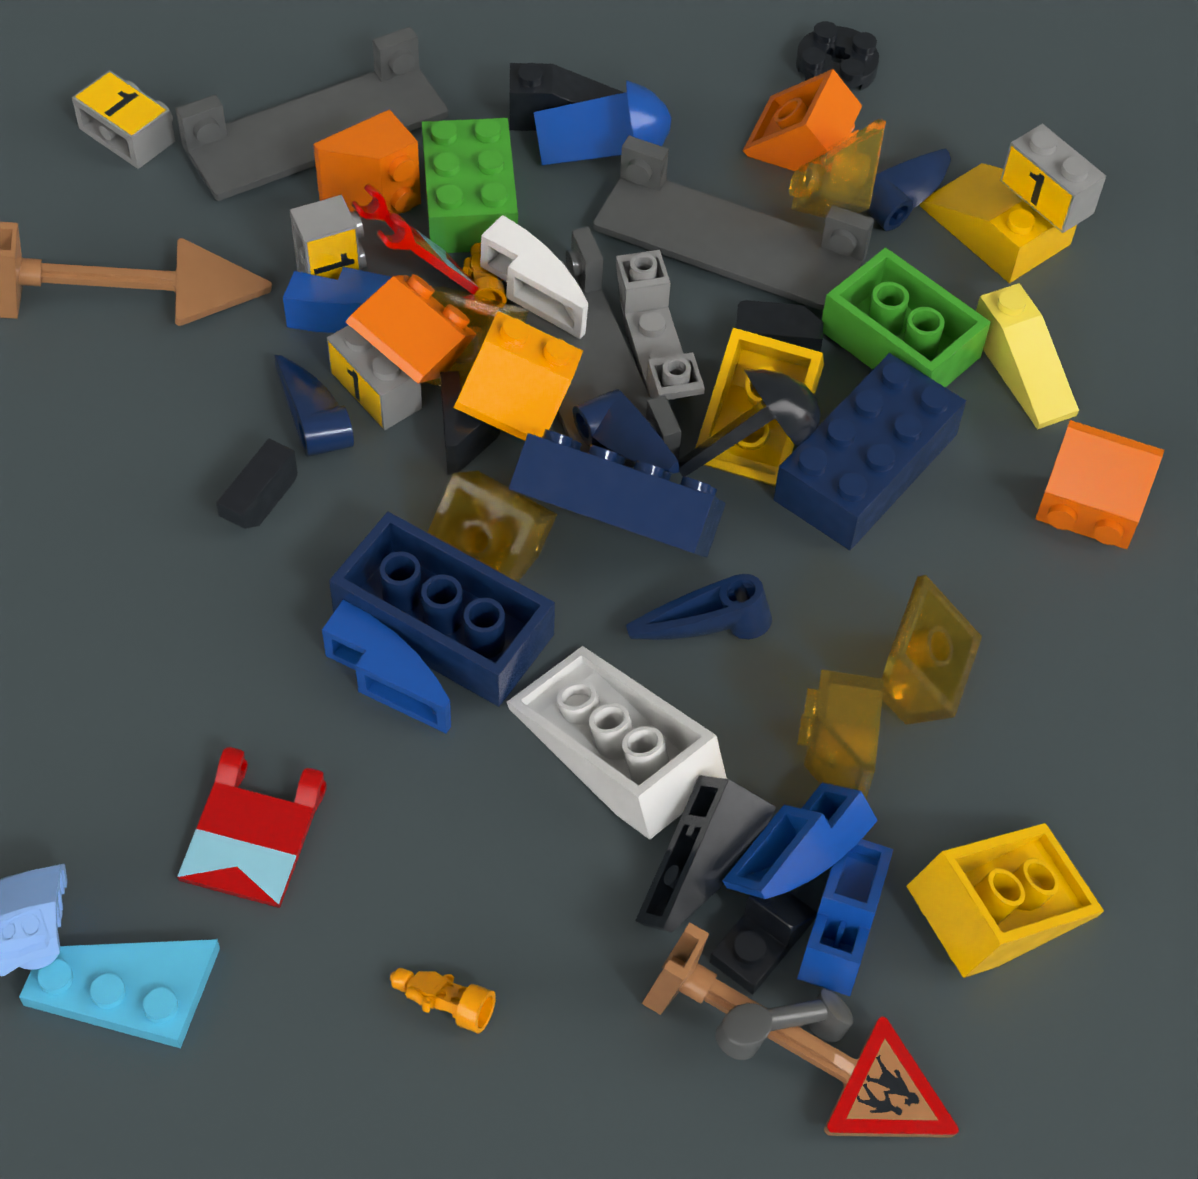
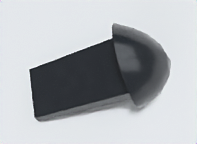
[678,369,821,476]

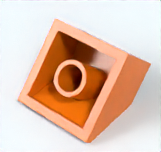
[743,69,862,174]
[313,109,421,221]
[346,274,477,384]
[1035,420,1164,549]

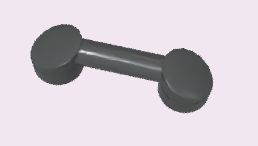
[715,989,854,1060]

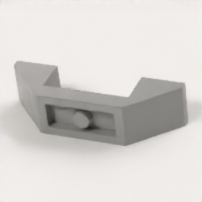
[616,250,705,400]

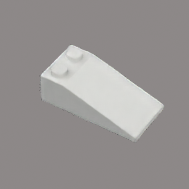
[507,646,727,840]

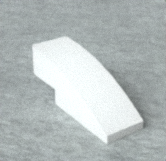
[480,215,588,339]

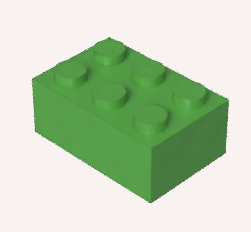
[422,118,518,253]
[822,247,991,387]

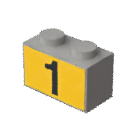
[72,70,175,169]
[1000,123,1106,233]
[290,195,367,280]
[327,325,422,431]

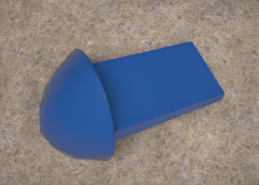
[534,80,672,166]

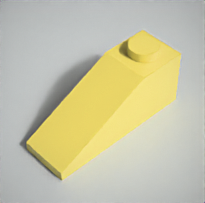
[976,283,1079,430]

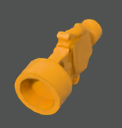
[463,243,507,315]
[390,968,496,1034]

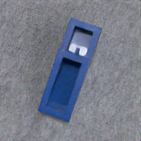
[283,267,430,333]
[322,600,451,734]
[722,782,878,899]
[797,839,894,996]

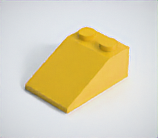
[920,163,1077,284]
[695,328,824,486]
[906,823,1104,978]

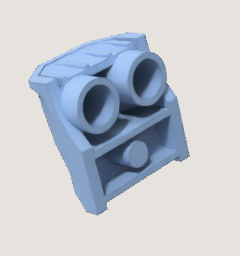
[0,864,67,976]

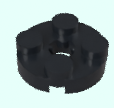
[796,21,879,90]

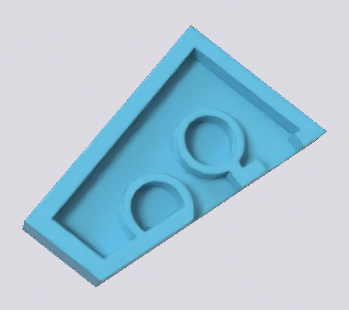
[19,939,220,1049]

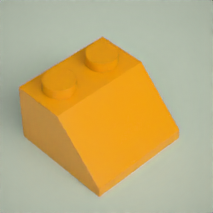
[454,311,583,441]

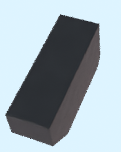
[735,300,824,352]
[216,438,298,529]

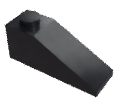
[509,63,625,131]
[635,775,776,933]

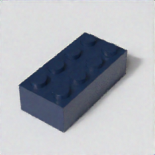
[773,353,967,551]
[509,429,726,558]
[329,511,555,707]

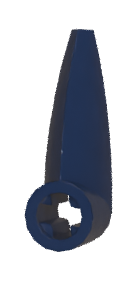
[856,148,951,231]
[274,355,354,457]
[572,389,680,473]
[626,574,772,640]

